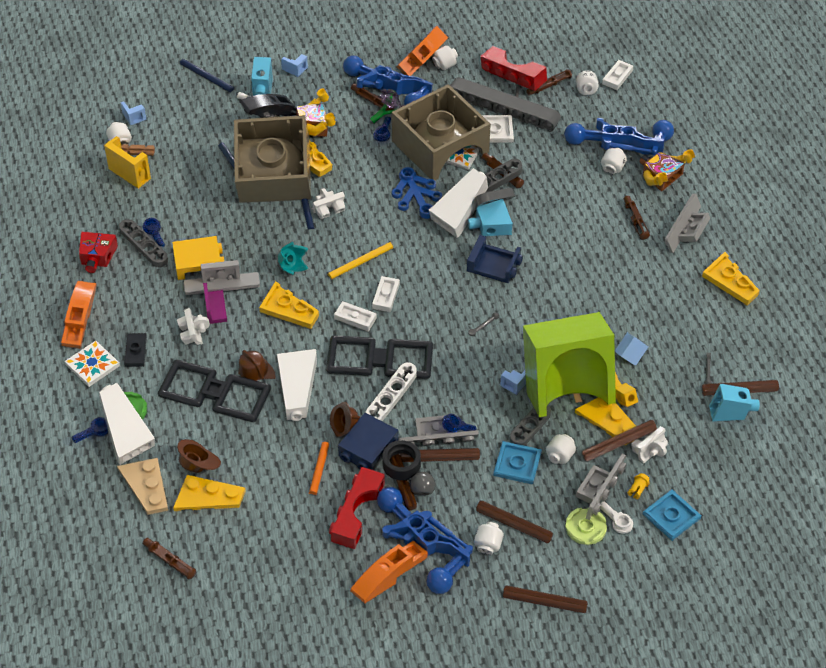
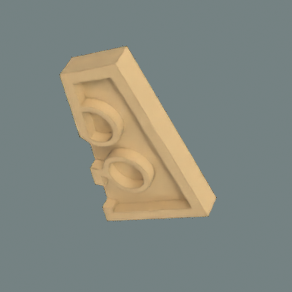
[117,458,168,515]

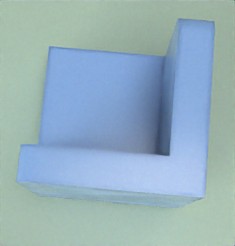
[281,54,308,77]
[121,101,146,125]
[615,332,648,365]
[500,370,526,395]

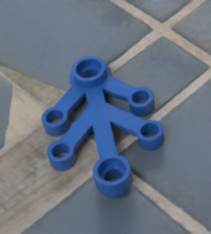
[392,167,442,219]

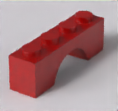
[480,46,547,91]
[329,467,385,549]

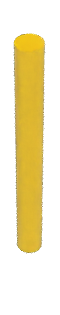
[328,242,393,280]

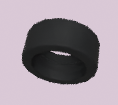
[382,440,421,480]

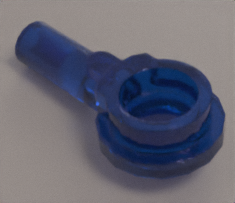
[373,116,391,142]
[142,218,165,247]
[442,414,476,433]
[72,417,109,443]

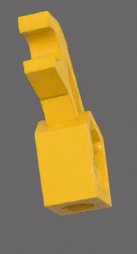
[615,372,638,407]

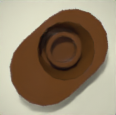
[238,350,276,381]
[330,402,360,437]
[177,439,221,473]

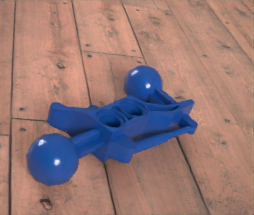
[343,55,433,106]
[564,118,674,156]
[377,487,473,594]

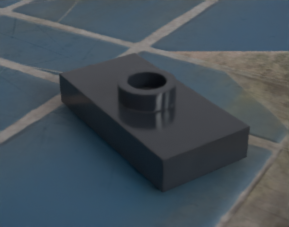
[124,333,147,367]

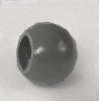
[410,472,436,495]

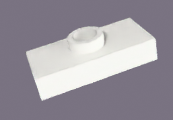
[602,60,633,90]
[372,276,400,312]
[334,301,377,332]

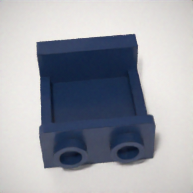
[467,235,523,283]
[338,413,399,470]

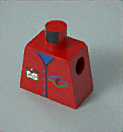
[79,232,118,273]

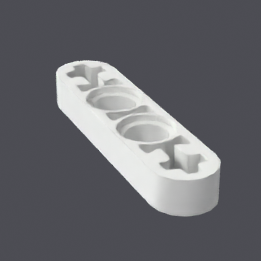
[366,363,416,421]

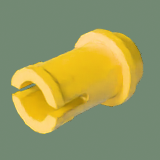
[627,473,650,500]

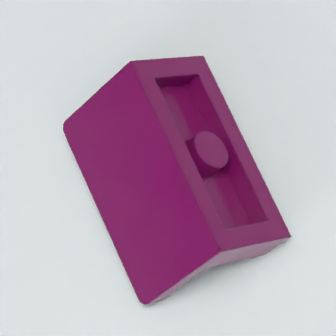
[203,283,227,324]

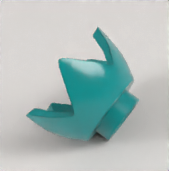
[278,242,308,275]

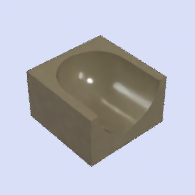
[392,84,491,180]
[234,115,311,203]

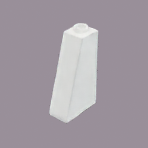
[429,168,488,238]
[277,349,317,421]
[100,383,155,465]

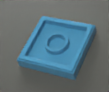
[493,441,542,484]
[642,490,702,541]

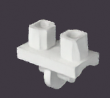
[311,188,345,219]
[177,308,210,345]
[631,426,668,464]

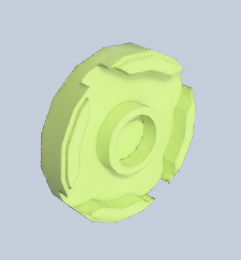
[565,508,607,545]

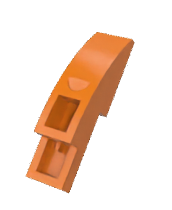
[396,26,448,76]
[61,281,97,349]
[350,541,428,603]

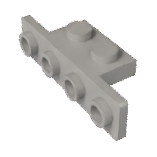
[665,194,710,253]
[184,260,260,295]
[398,414,479,446]
[575,454,627,520]

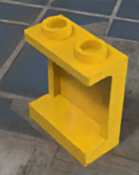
[104,136,151,189]
[172,236,224,280]

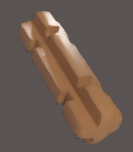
[121,144,155,155]

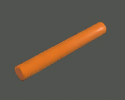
[309,442,330,495]

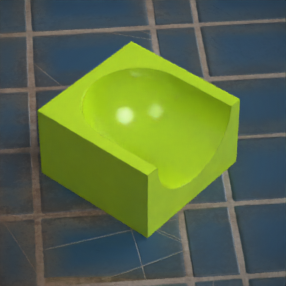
[523,312,616,417]

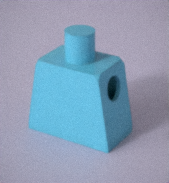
[251,57,273,96]
[467,199,513,236]
[709,384,760,421]

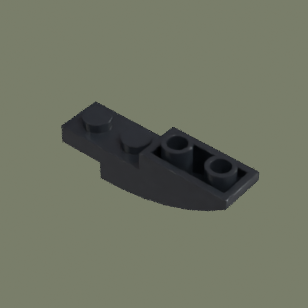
[240,94,296,118]

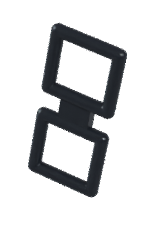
[326,335,433,379]
[158,359,271,422]

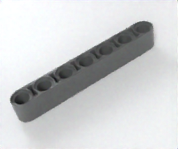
[450,77,561,132]

